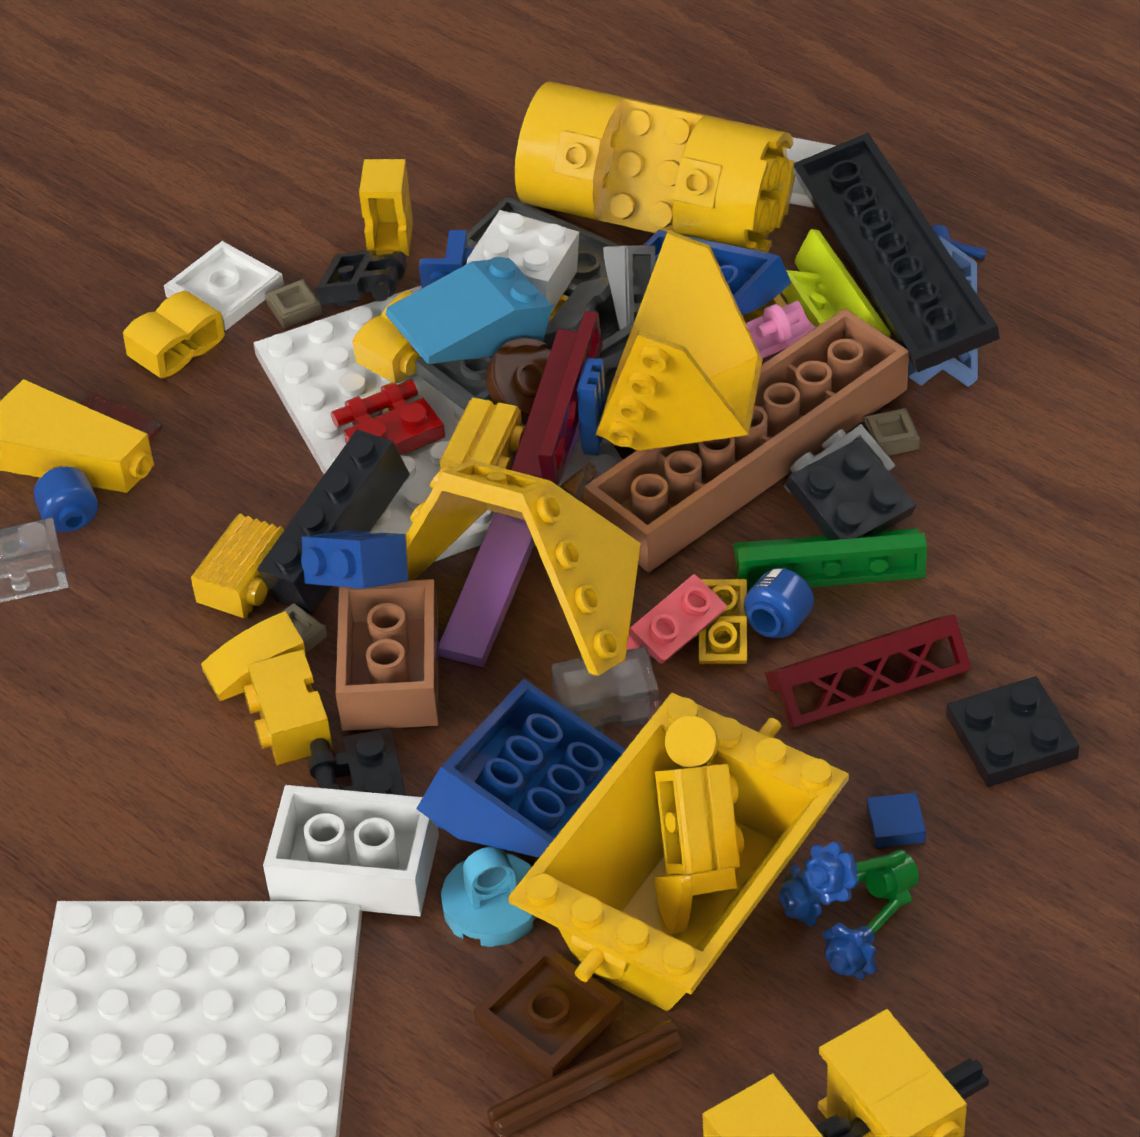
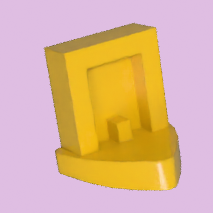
[653,867,737,934]

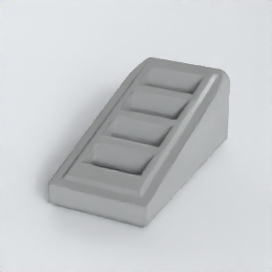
[603,246,655,330]

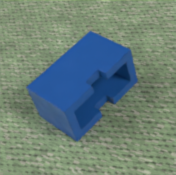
[301,530,408,589]

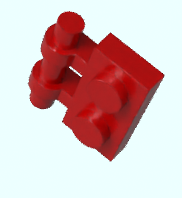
[331,379,445,456]

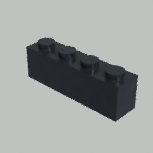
[257,429,410,615]

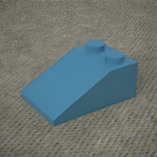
[385,257,553,364]

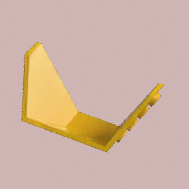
[595,230,763,451]
[405,460,641,676]

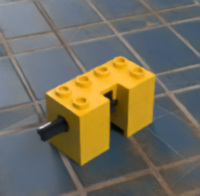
[703,1009,989,1137]

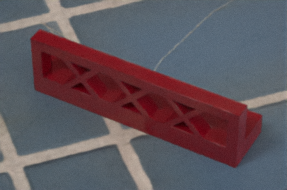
[512,311,603,486]
[765,614,972,728]

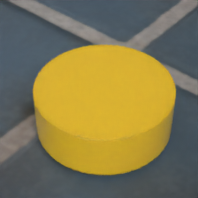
[665,715,719,768]

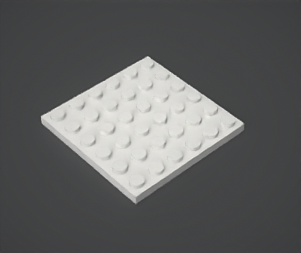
[12,901,362,1137]

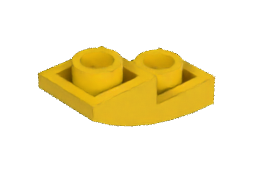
[699,579,747,664]
[201,611,306,701]

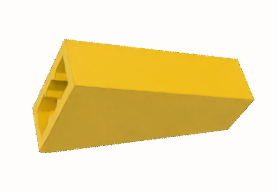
[0,379,154,493]

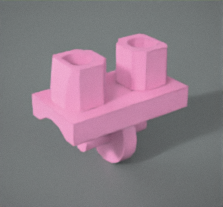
[746,301,817,364]

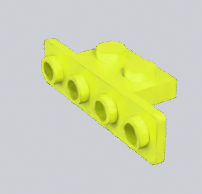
[782,229,890,338]

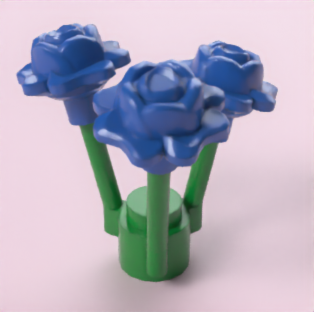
[778,842,919,980]

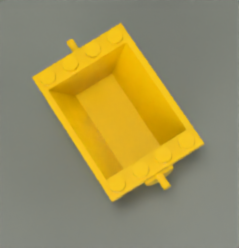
[508,693,849,1012]

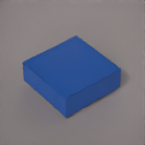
[866,792,926,849]

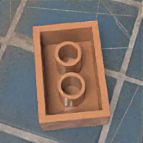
[335,579,439,731]

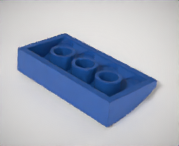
[634,230,791,315]

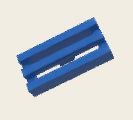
[577,358,606,456]

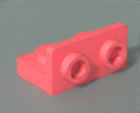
[625,574,726,666]

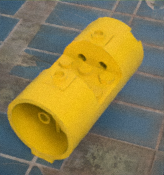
[515,81,796,253]

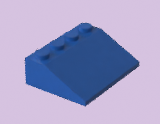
[416,679,626,857]

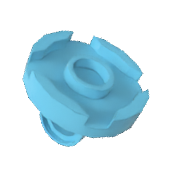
[441,846,536,947]

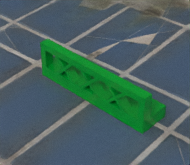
[733,528,927,592]

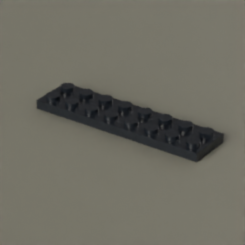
[794,133,1000,372]

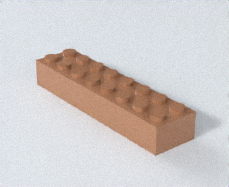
[584,308,909,573]

